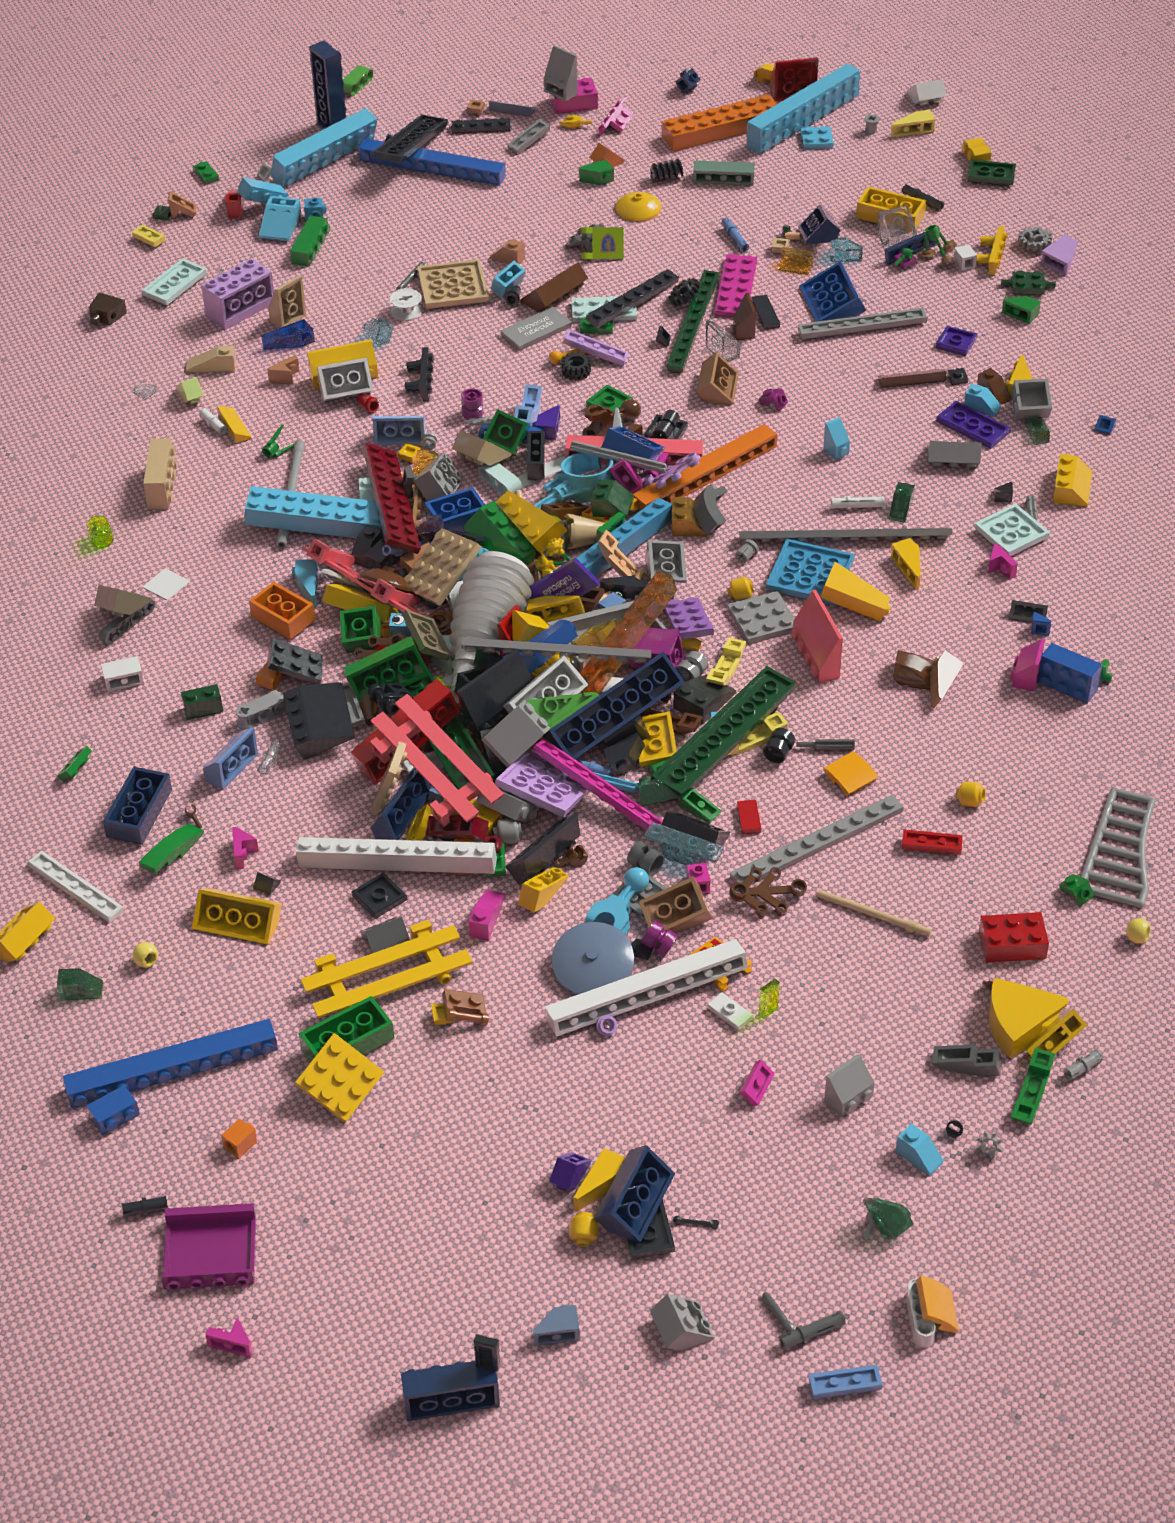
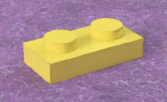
[132,224,166,247]

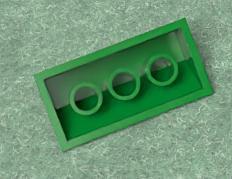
[463,500,537,566]
[343,636,429,702]

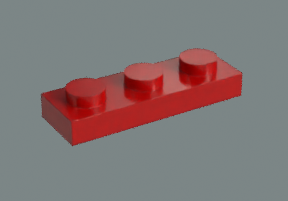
[902,829,963,855]

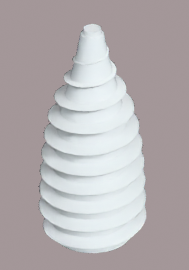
[449,551,534,695]

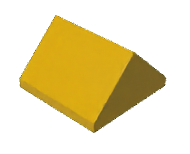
[512,610,550,642]

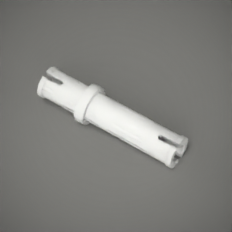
[830,496,884,510]

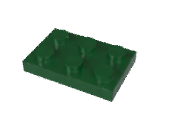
[968,159,1016,186]

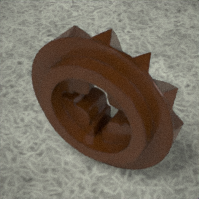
[427,612,453,634]

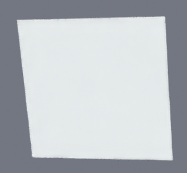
[143,568,190,600]

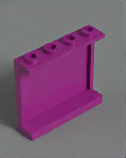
[161,1203,257,1290]

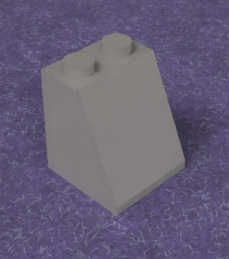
[481,700,550,768]

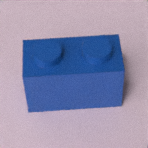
[87,1085,140,1135]

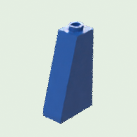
[503,620,578,674]

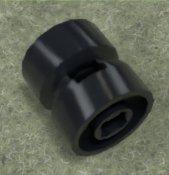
[763,727,796,764]

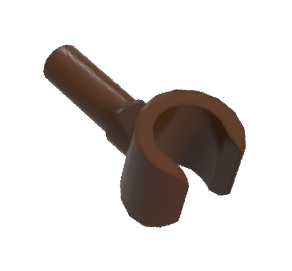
[184,804,203,829]

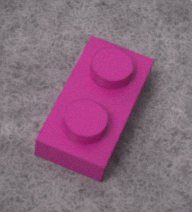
[739,1060,775,1107]

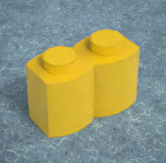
[961,137,992,162]

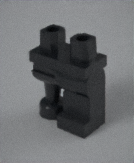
[368,683,415,715]

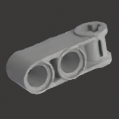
[236,690,286,730]

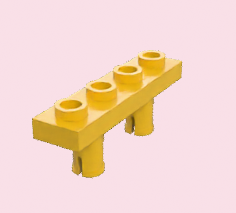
[976,226,1008,275]

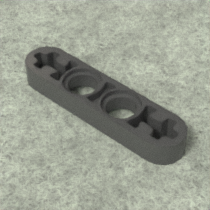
[99,599,155,645]

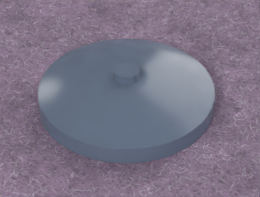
[552,922,634,996]

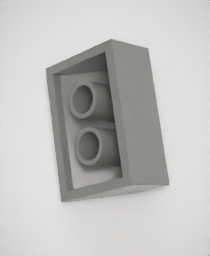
[927,441,982,468]

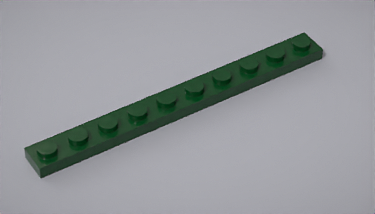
[667,270,719,373]

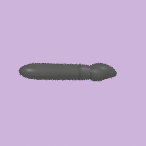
[762,1292,795,1333]

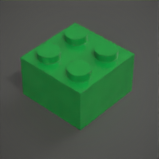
[483,409,530,456]
[340,605,382,653]

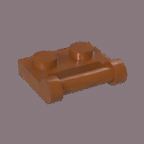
[442,989,489,1026]

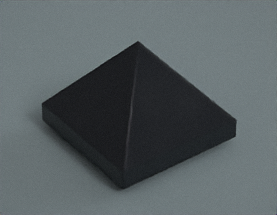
[656,325,671,347]

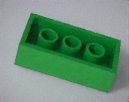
[298,996,395,1062]

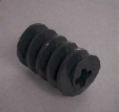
[650,159,683,183]

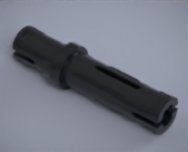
[901,184,945,211]

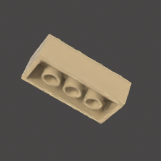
[143,438,178,510]

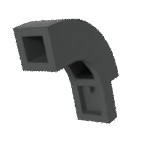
[693,484,728,535]

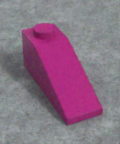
[469,890,506,941]

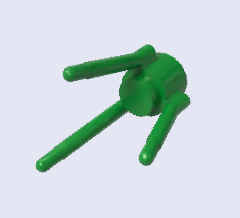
[261,424,295,458]

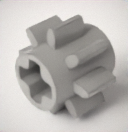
[976,1131,1003,1158]

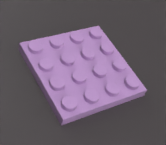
[495,749,589,817]

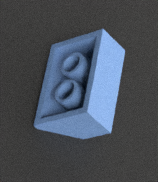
[203,727,258,790]

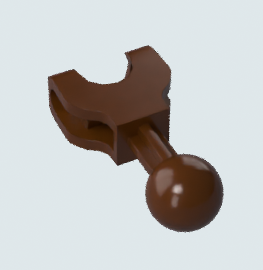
[582,399,641,437]

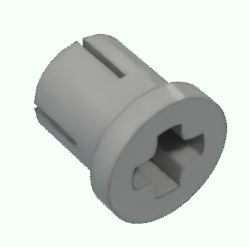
[864,114,879,134]
[736,539,759,563]

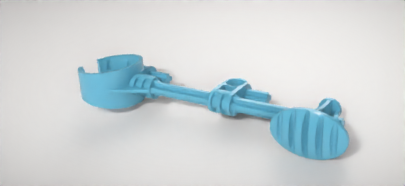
[459,453,616,581]

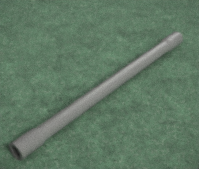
[276,440,305,549]

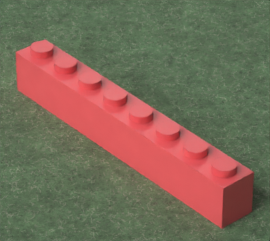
[565,435,703,466]

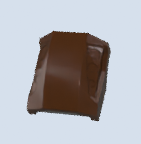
[893,649,934,690]

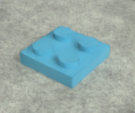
[801,126,834,149]

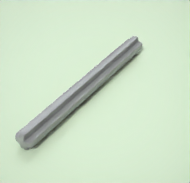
[570,441,667,473]

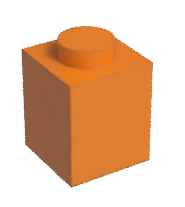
[221,1118,257,1159]

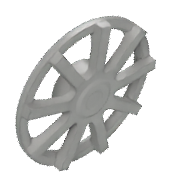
[467,415,494,426]

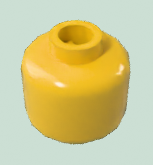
[727,576,755,602]
[956,781,986,807]
[569,1212,599,1247]

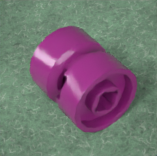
[461,388,484,420]
[640,920,678,958]

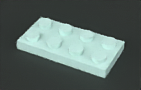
[142,258,207,305]
[571,296,637,323]

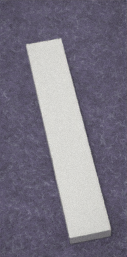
[27,851,124,923]

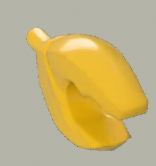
[559,115,593,129]

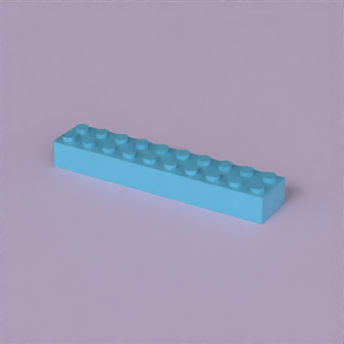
[747,63,861,154]

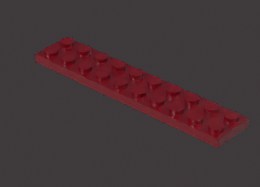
[363,442,421,554]

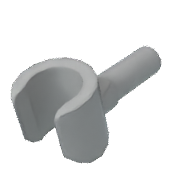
[862,1209,881,1240]

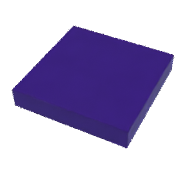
[935,326,978,356]

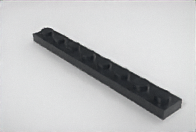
[585,269,679,328]

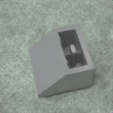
[649,1294,715,1351]

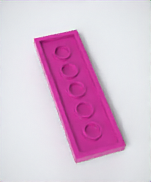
[715,254,757,317]

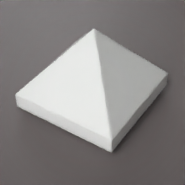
[257,162,272,182]

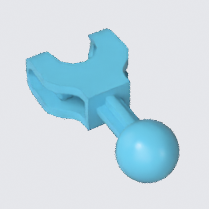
[585,867,649,936]

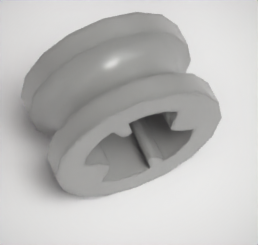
[421,433,437,450]

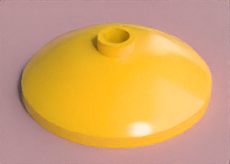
[615,192,661,222]

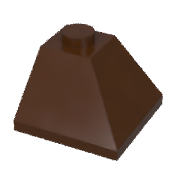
[730,293,756,341]

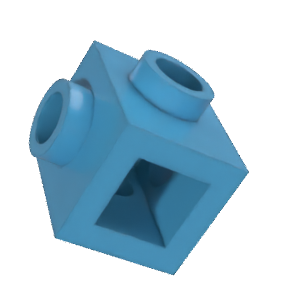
[304,198,327,221]

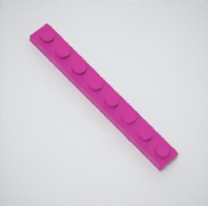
[532,739,663,836]

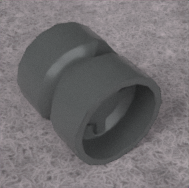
[627,841,665,877]

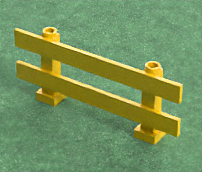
[301,920,473,1019]

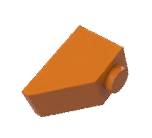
[589,143,625,167]

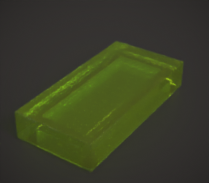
[758,978,780,1019]

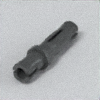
[778,1311,846,1350]

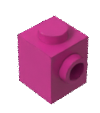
[686,863,711,894]

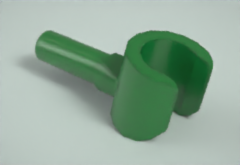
[894,248,913,266]

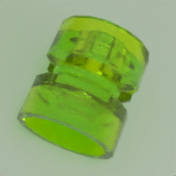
[86,515,114,548]

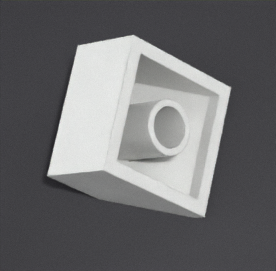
[907,79,947,106]

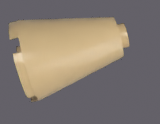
[563,514,604,549]

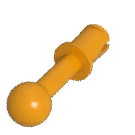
[549,348,589,364]

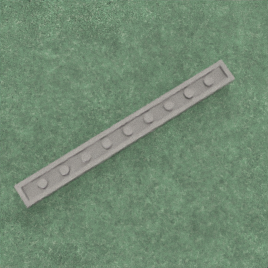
[461,637,651,663]
[730,795,904,884]

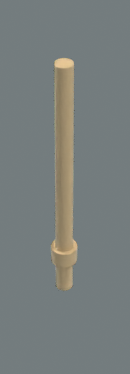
[817,889,932,937]

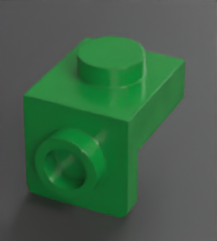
[1059,874,1094,906]

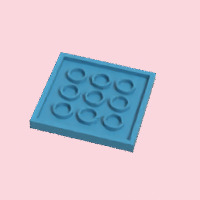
[766,539,855,605]

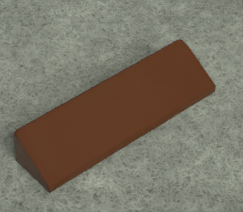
[878,369,947,388]

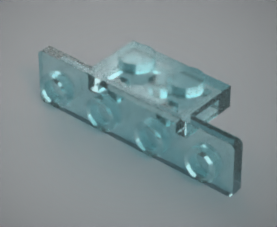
[644,822,724,866]

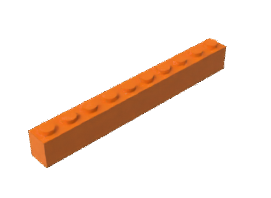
[633,424,778,512]

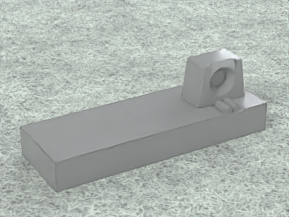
[507,119,550,155]

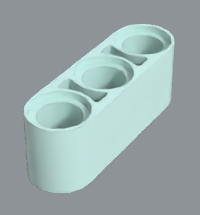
[478,462,522,495]

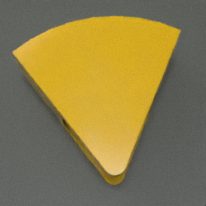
[988,978,1068,1059]

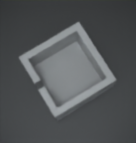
[1011,378,1052,420]

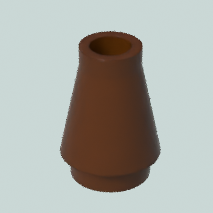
[359,696,377,725]

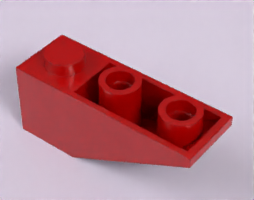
[226,189,244,218]

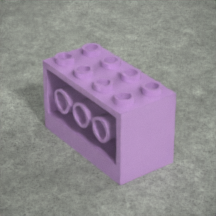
[201,258,274,330]

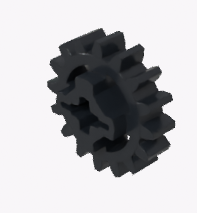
[668,277,701,307]

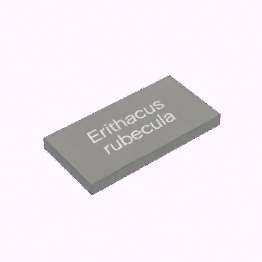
[501,306,572,351]

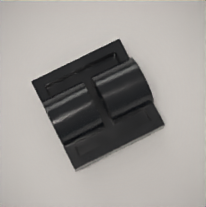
[644,410,688,440]

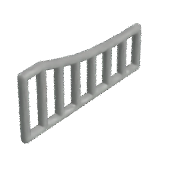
[1081,788,1156,908]

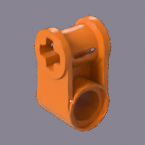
[256,660,286,690]

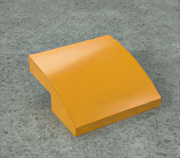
[823,751,879,796]
[916,1275,959,1334]

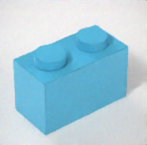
[490,261,526,299]

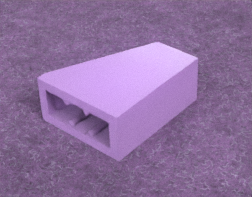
[1040,235,1078,276]

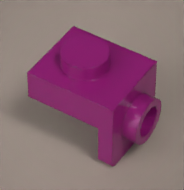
[758,388,788,411]

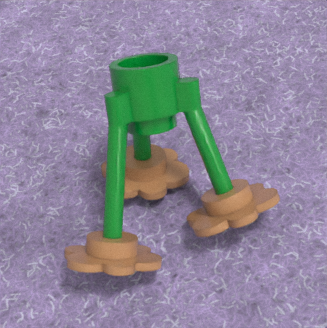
[918,225,957,265]

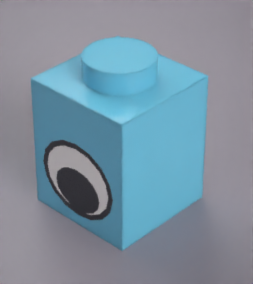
[389,613,412,637]

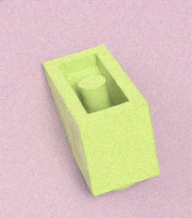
[175,377,204,404]

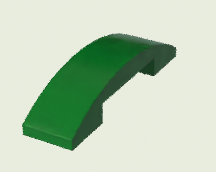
[1011,1048,1056,1126]

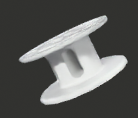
[389,288,422,321]

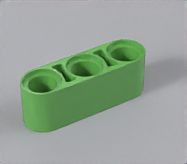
[343,65,374,96]

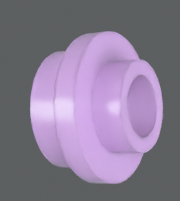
[596,1015,617,1036]

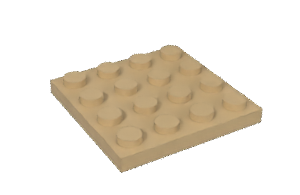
[417,259,489,309]
[404,528,482,606]

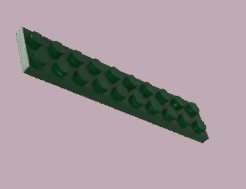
[405,663,496,790]
[651,666,797,799]

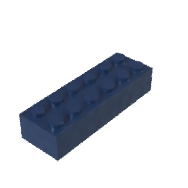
[309,40,347,130]

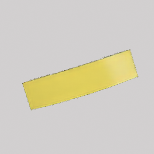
[706,637,746,686]
[728,712,788,755]

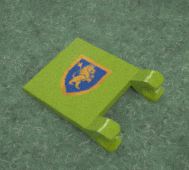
[581,227,624,259]

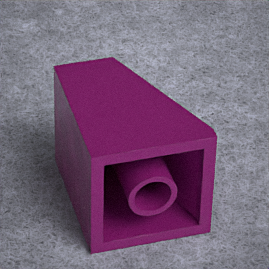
[626,627,685,668]

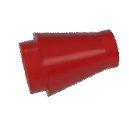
[356,393,379,413]

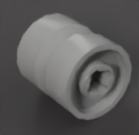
[675,651,709,682]

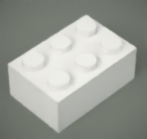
[316,358,373,402]

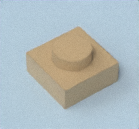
[772,238,790,254]

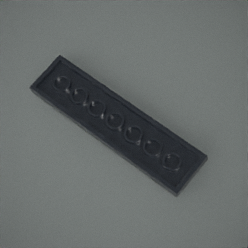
[373,114,449,163]

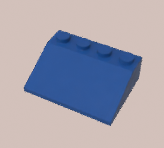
[799,261,867,322]

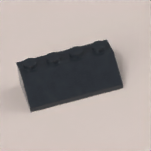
[505,812,580,885]

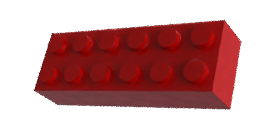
[350,679,460,785]

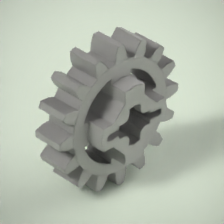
[1018,226,1052,252]

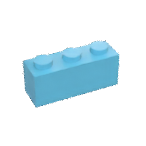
[237,177,288,204]

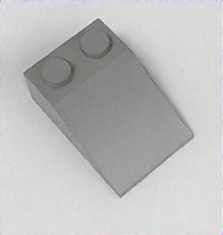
[645,540,687,583]

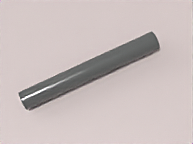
[396,261,425,290]

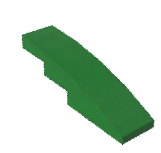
[139,824,204,874]

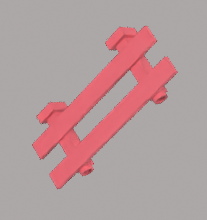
[302,539,428,616]
[370,694,504,827]

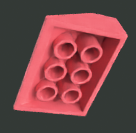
[791,590,843,683]

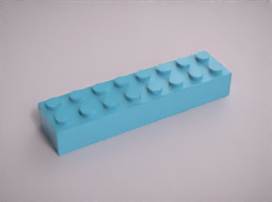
[271,108,377,187]
[244,486,384,538]

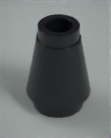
[504,286,521,306]

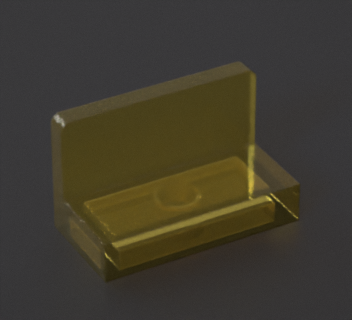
[778,247,814,275]

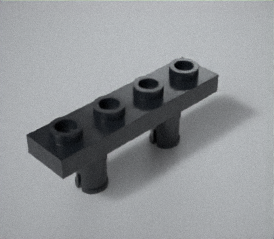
[405,347,434,402]

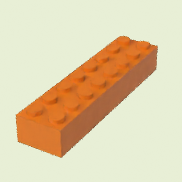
[661,94,777,152]

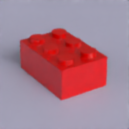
[978,912,1049,963]

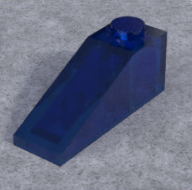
[261,319,315,350]

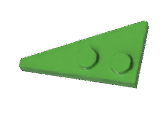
[526,692,599,731]

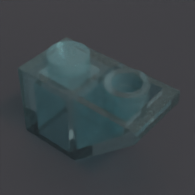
[362,318,394,345]

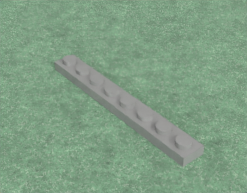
[798,308,928,339]

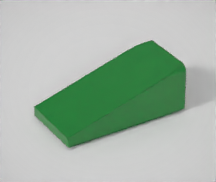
[678,788,722,824]

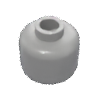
[493,818,522,845]

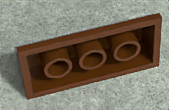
[520,262,588,311]

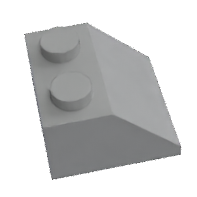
[824,1054,874,1118]

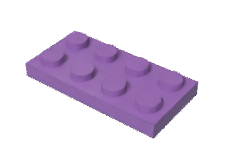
[663,597,714,639]

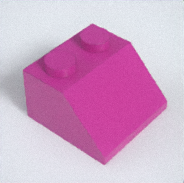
[1010,639,1045,692]

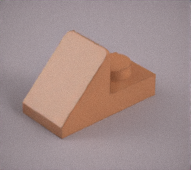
[168,191,197,219]
[267,355,299,384]

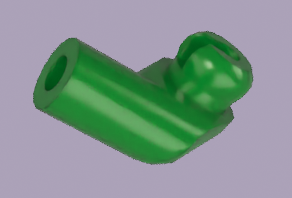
[1100,659,1113,683]

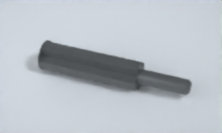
[796,739,855,750]

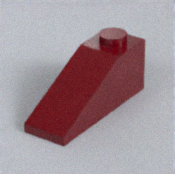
[426,816,489,840]

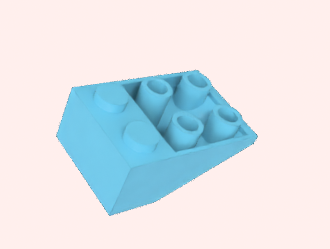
[259,196,302,241]

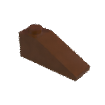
[541,502,590,520]

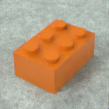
[249,581,315,640]

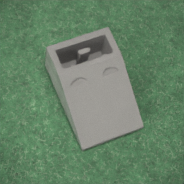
[543,45,578,101]
[414,452,463,501]

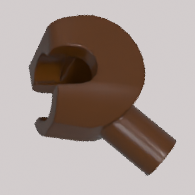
[557,844,588,867]

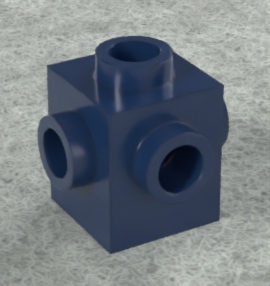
[675,68,701,93]

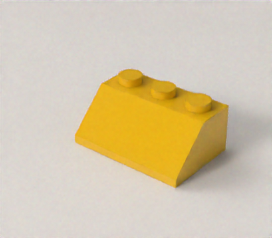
[1053,454,1092,507]
[0,901,55,963]

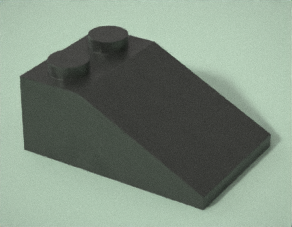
[673,674,737,724]

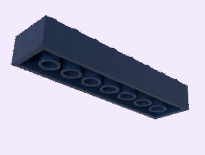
[542,651,685,759]

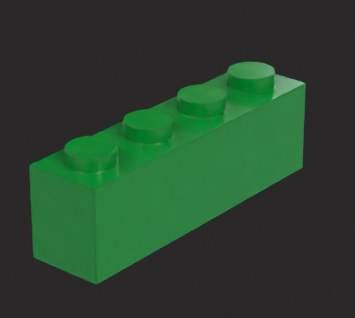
[290,216,330,267]

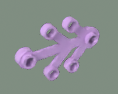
[642,452,701,489]

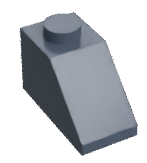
[533,1304,580,1346]

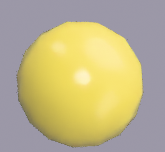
[1126,918,1151,944]
[132,942,158,968]

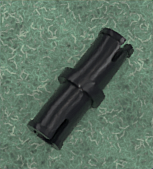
[122,1195,168,1217]

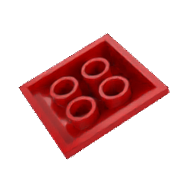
[770,57,819,101]

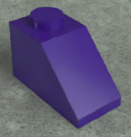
[533,405,561,440]
[549,1152,592,1191]

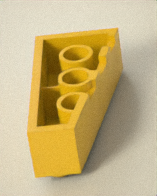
[495,490,567,554]

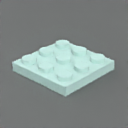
[974,503,1050,556]

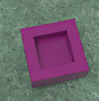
[894,253,917,269]

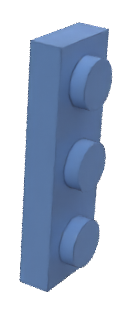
[808,1364,883,1399]

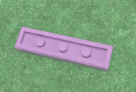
[563,329,629,367]

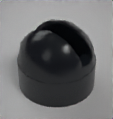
[946,1119,963,1138]

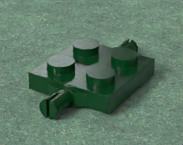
[1001,271,1056,295]

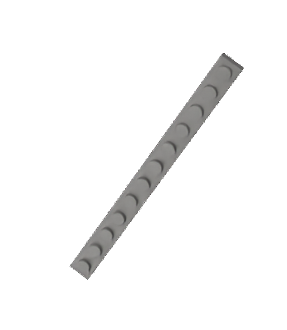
[739,528,952,542]

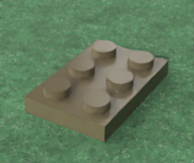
[402,609,452,661]

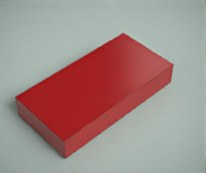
[737,800,762,834]

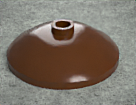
[358,566,411,592]

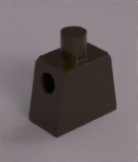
[89,292,127,326]

